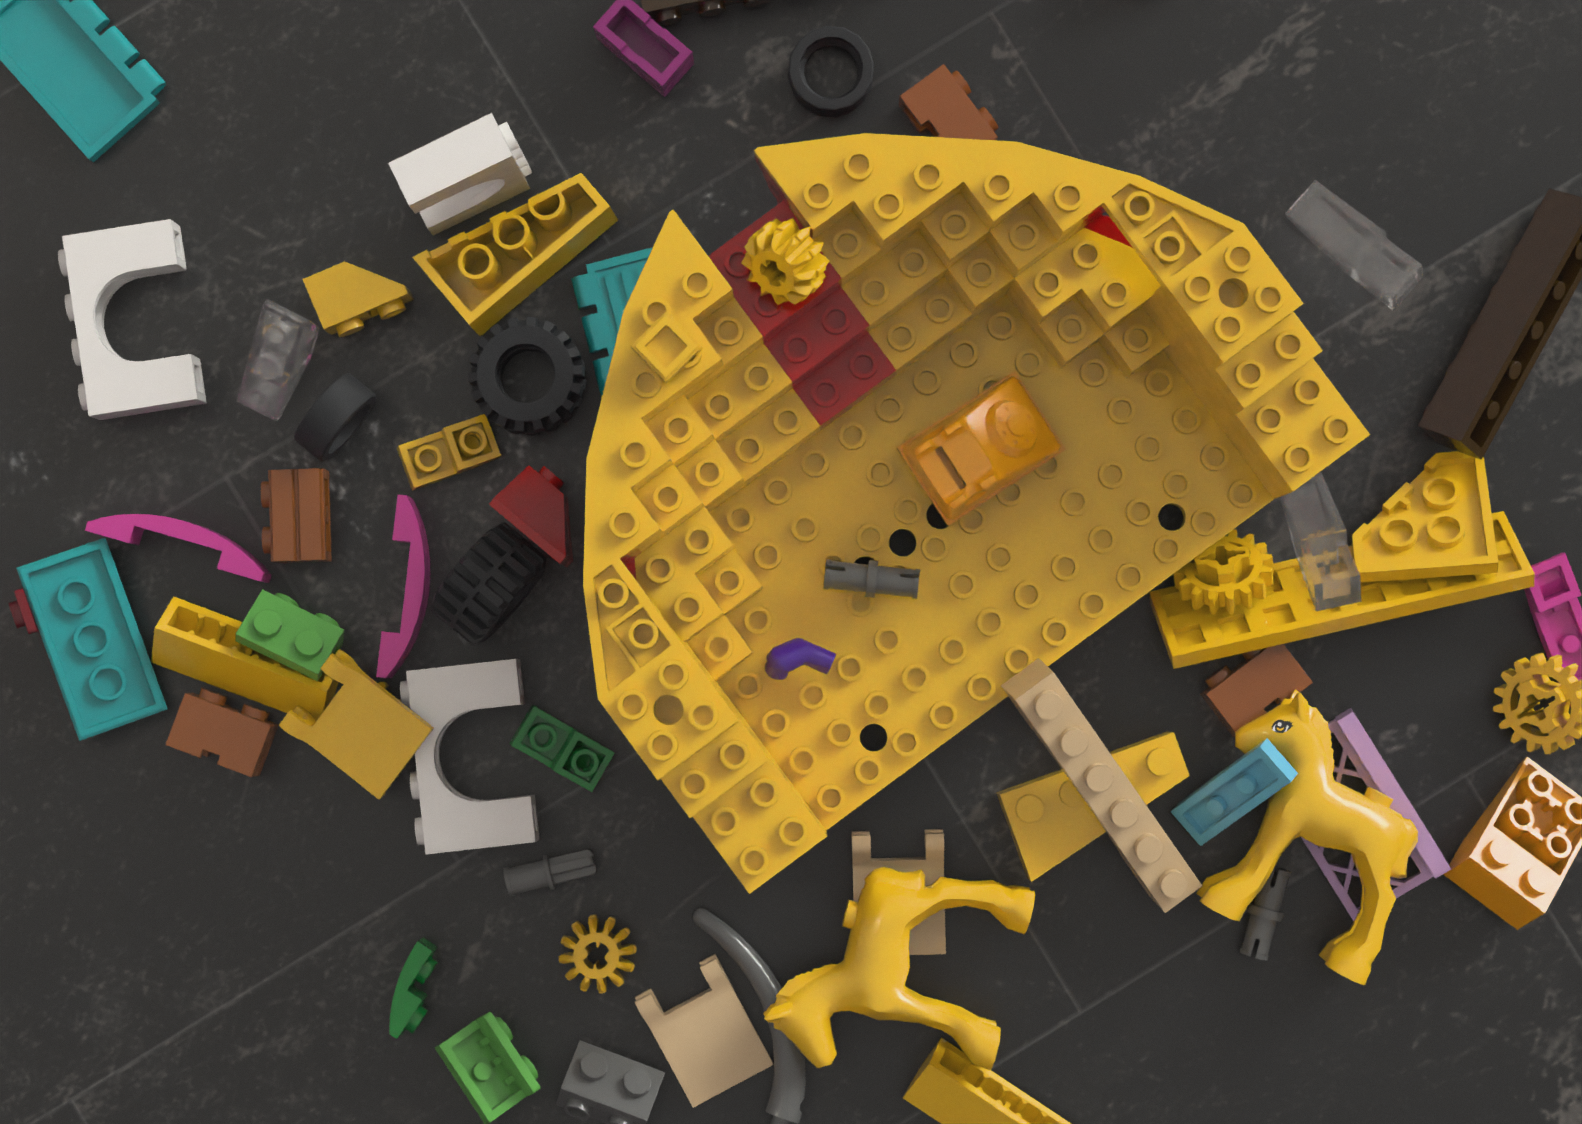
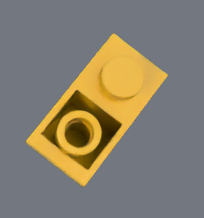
[303,261,414,337]

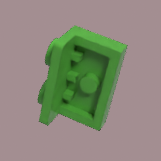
[235,589,344,681]
[435,1012,541,1124]

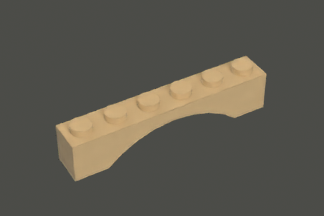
[1001,658,1202,913]

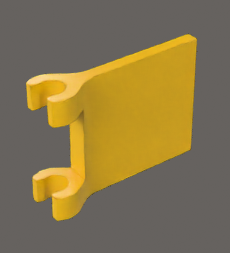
[279,649,434,799]

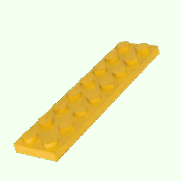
[1149,511,1535,669]

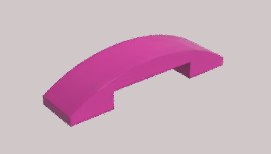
[376,495,431,678]
[85,514,272,583]
[1524,552,1582,709]

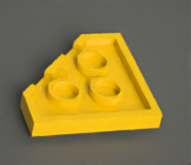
[1352,451,1498,583]

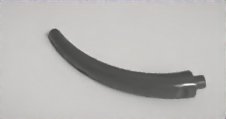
[692,908,806,1124]

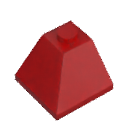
[489,465,573,568]

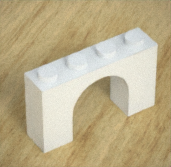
[388,113,533,236]
[58,219,207,420]
[400,659,540,855]

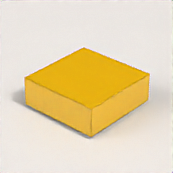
[631,311,703,384]

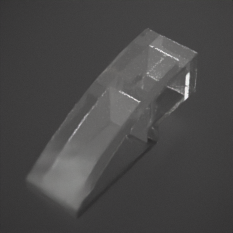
[1285,180,1423,311]
[1280,472,1361,611]

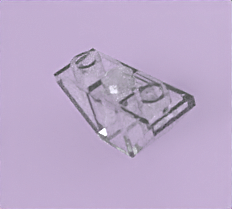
[237,299,319,422]

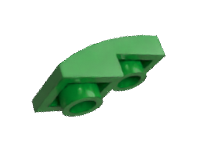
[509,704,615,792]
[389,937,438,1039]

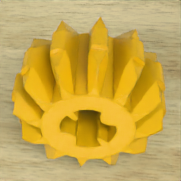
[741,218,830,305]
[559,914,637,993]

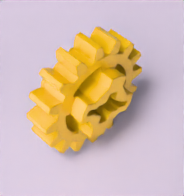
[1173,529,1274,615]
[1493,653,1582,754]

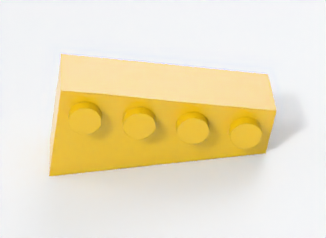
[412,173,618,336]
[996,731,1190,882]

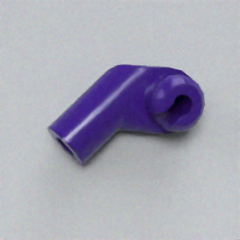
[765,638,836,680]

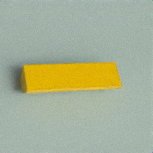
[151,596,338,721]
[903,1037,1071,1124]

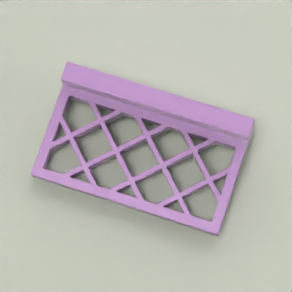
[1301,708,1451,921]

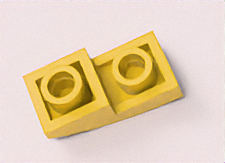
[397,414,501,491]

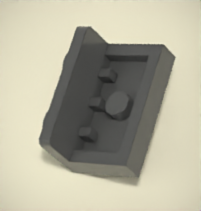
[556,1040,665,1124]

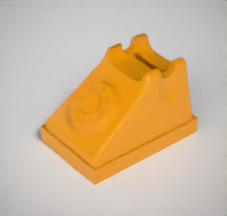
[897,371,1066,526]

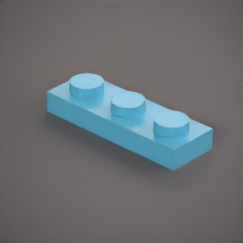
[1171,738,1298,846]

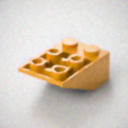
[1443,757,1582,930]

